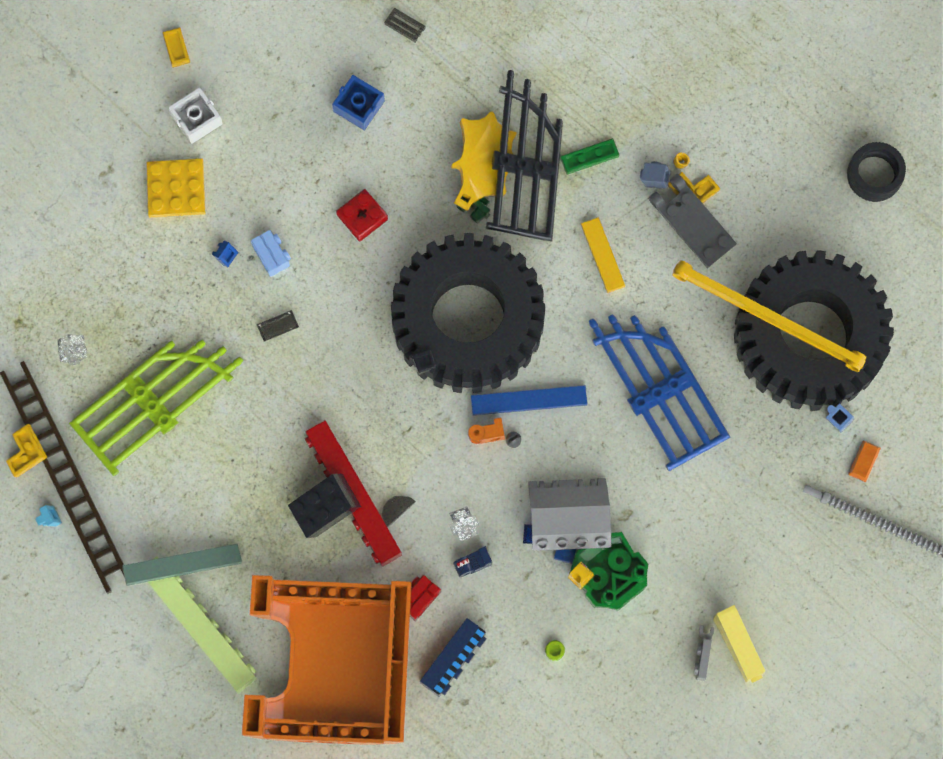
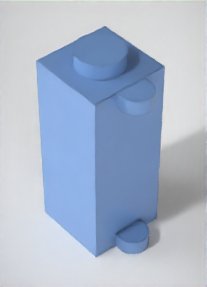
[826,403,854,433]

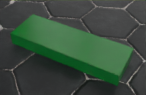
[560,138,619,175]

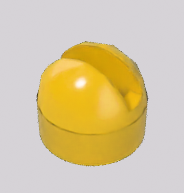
[673,152,690,169]

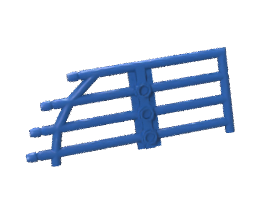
[589,314,731,471]

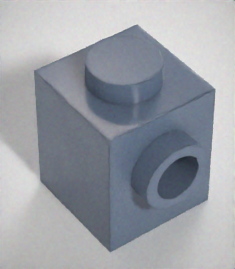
[640,161,671,189]

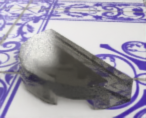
[382,496,416,528]

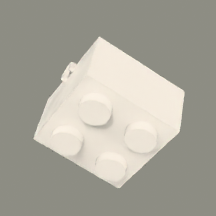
[168,87,222,144]

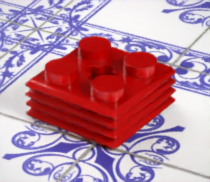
[336,189,388,242]

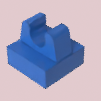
[212,241,239,267]

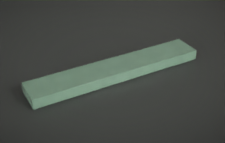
[122,544,242,586]

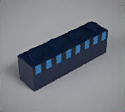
[420,618,487,697]

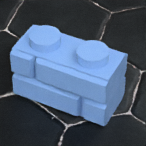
[251,230,291,276]

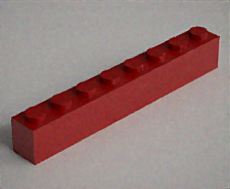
[304,420,402,567]

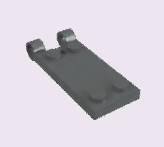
[648,174,737,269]

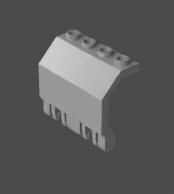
[528,478,611,551]

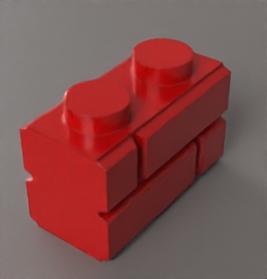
[410,575,441,622]

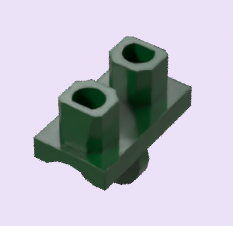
[457,196,490,224]

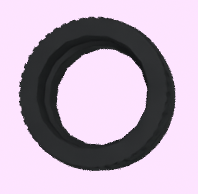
[847,142,906,202]

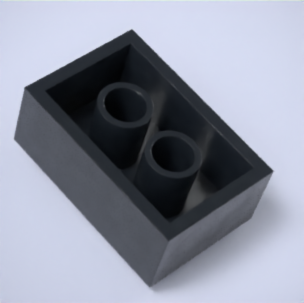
[288,474,361,538]

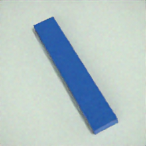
[471,385,587,416]

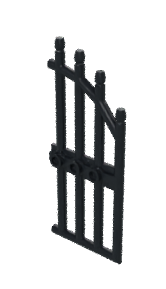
[486,70,563,242]

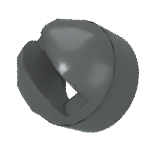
[506,432,521,448]

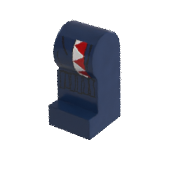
[453,546,492,577]

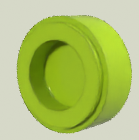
[545,640,565,661]

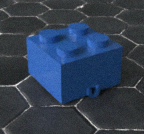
[332,75,385,131]

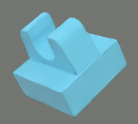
[35,505,62,527]

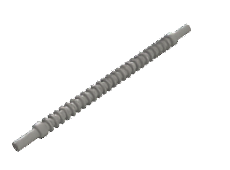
[803,485,943,558]

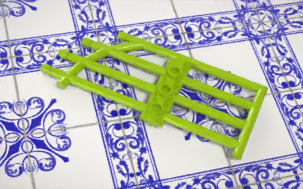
[69,340,243,476]

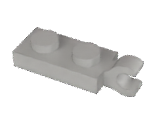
[694,625,714,681]

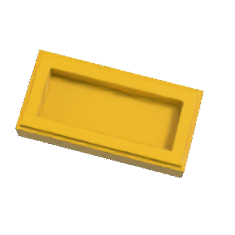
[162,27,190,68]

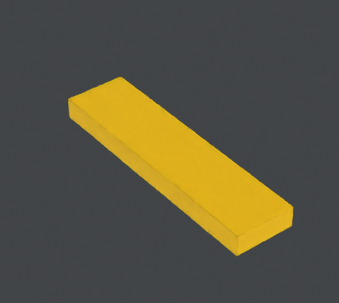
[581,217,625,293]

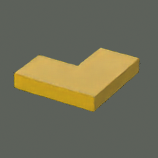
[668,172,720,203]
[6,424,47,477]

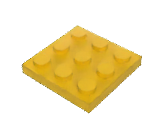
[147,158,206,218]

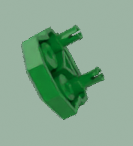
[568,532,649,611]

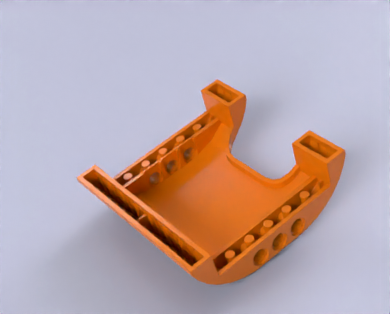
[242,575,411,745]

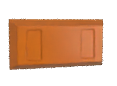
[848,440,881,482]

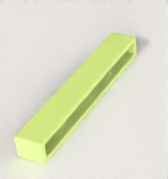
[148,556,257,694]

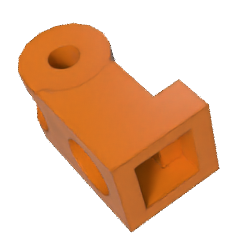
[468,418,505,444]

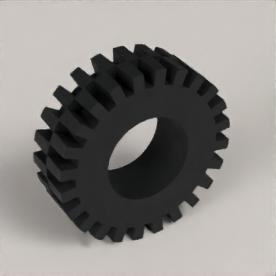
[391,233,545,393]
[734,250,894,411]

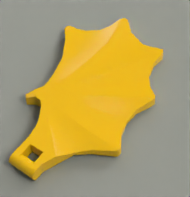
[451,111,517,211]

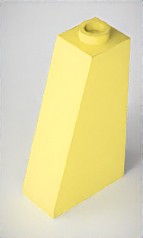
[713,605,765,683]

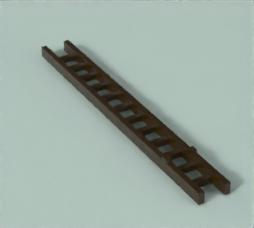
[0,361,124,594]

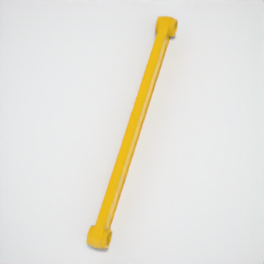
[672,260,866,372]

